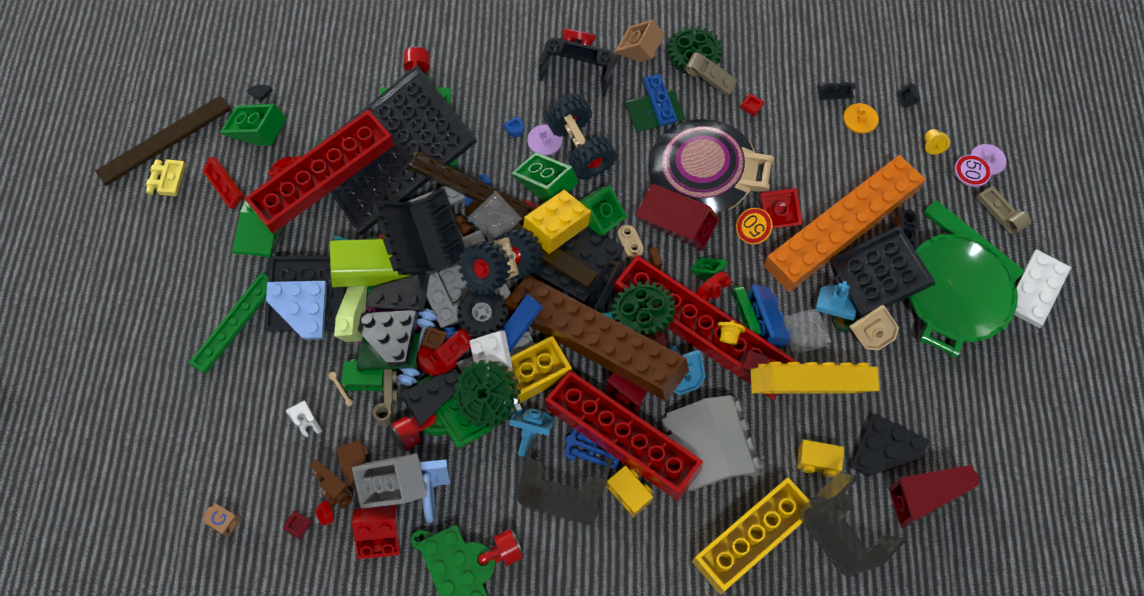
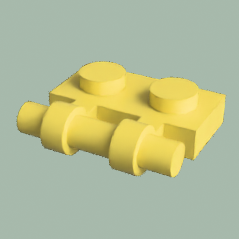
[146,160,186,196]

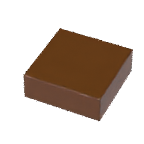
[648,247,663,270]
[421,326,448,351]

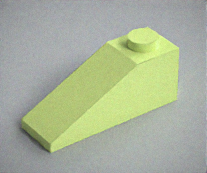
[334,286,367,342]

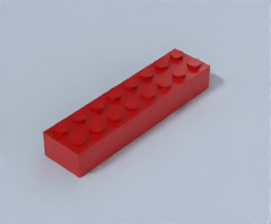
[244,110,394,234]
[545,370,703,501]

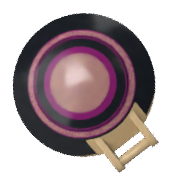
[648,119,774,214]

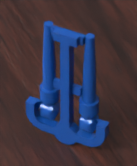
[565,429,619,470]

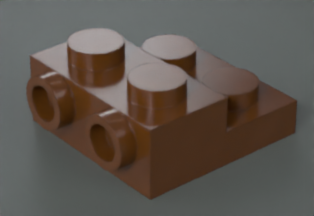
[310,459,354,509]

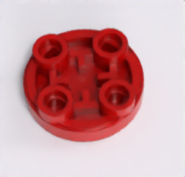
[562,28,597,45]
[696,271,733,301]

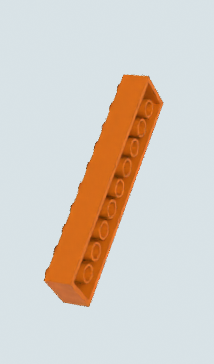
[764,155,926,293]

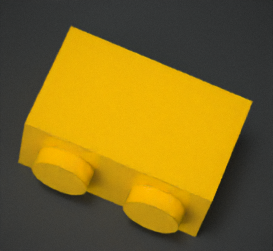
[797,439,844,477]
[606,466,653,517]

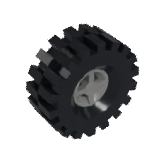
[457,290,507,339]

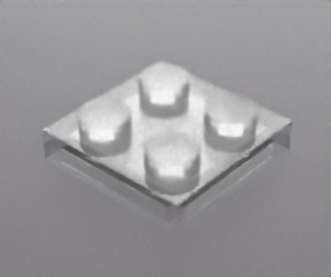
[469,191,522,242]
[783,308,831,354]

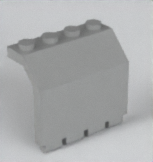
[661,395,762,491]

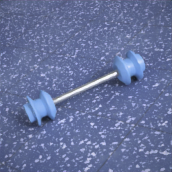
[397,309,438,386]

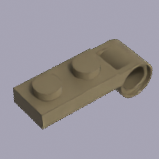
[685,53,737,96]
[977,186,1031,234]
[373,369,398,427]

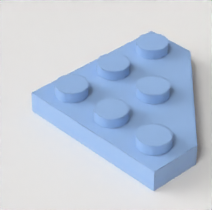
[266,281,327,340]

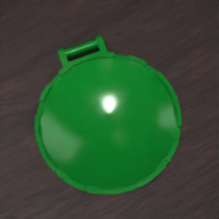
[909,233,1018,359]

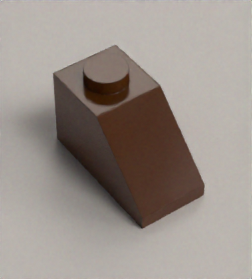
[336,440,370,491]

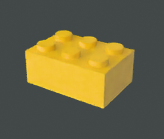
[523,190,591,254]
[510,336,572,403]

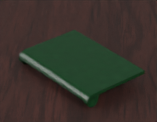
[624,89,686,133]
[356,333,421,371]

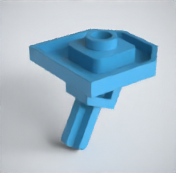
[815,281,857,321]
[667,345,705,395]
[509,407,555,458]

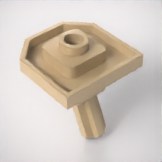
[850,305,899,350]

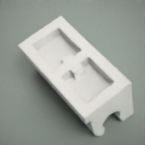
[286,400,322,437]

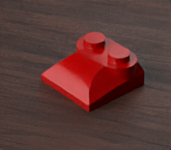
[759,188,802,229]

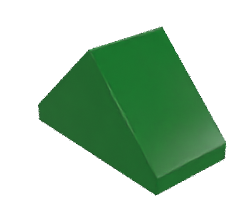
[690,257,728,282]

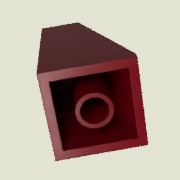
[636,183,720,252]
[605,332,668,416]
[888,465,979,529]

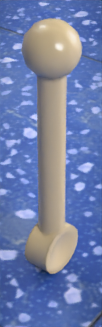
[329,372,353,406]

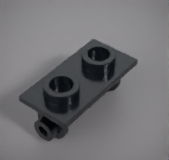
[817,81,855,100]

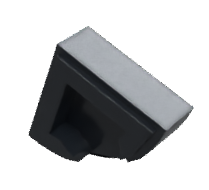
[247,84,273,102]

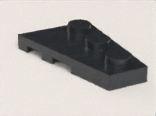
[367,272,430,312]
[401,368,459,428]

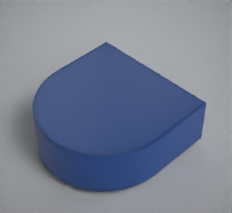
[503,116,524,137]

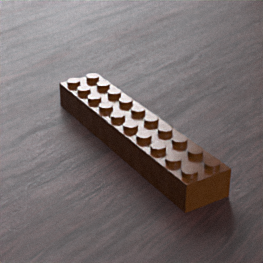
[505,275,689,402]

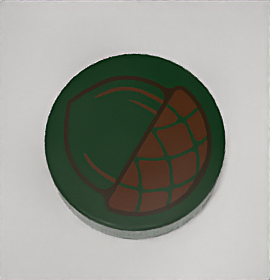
[833,316,854,332]

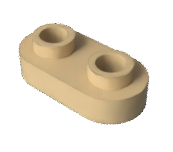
[617,225,644,260]

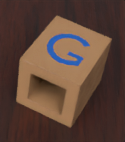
[202,503,241,538]

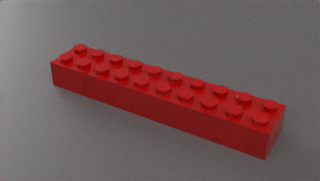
[614,255,798,401]

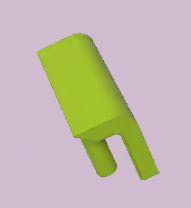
[330,239,411,287]

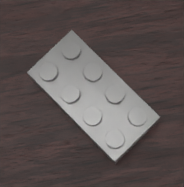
[352,454,427,509]

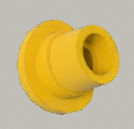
[924,129,950,155]
[718,320,746,345]

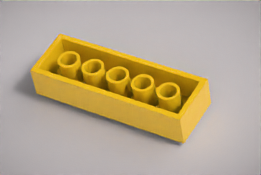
[751,362,879,394]
[692,477,817,595]

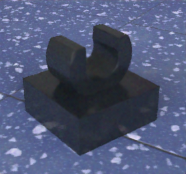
[897,83,921,108]

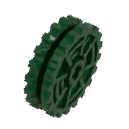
[453,360,521,427]

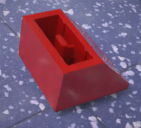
[352,505,400,559]

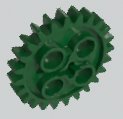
[667,25,723,73]
[611,281,676,338]

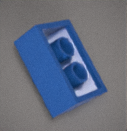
[748,284,791,349]

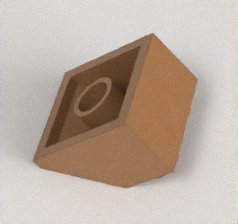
[615,19,665,62]

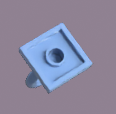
[421,460,451,523]

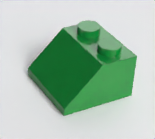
[579,185,627,235]

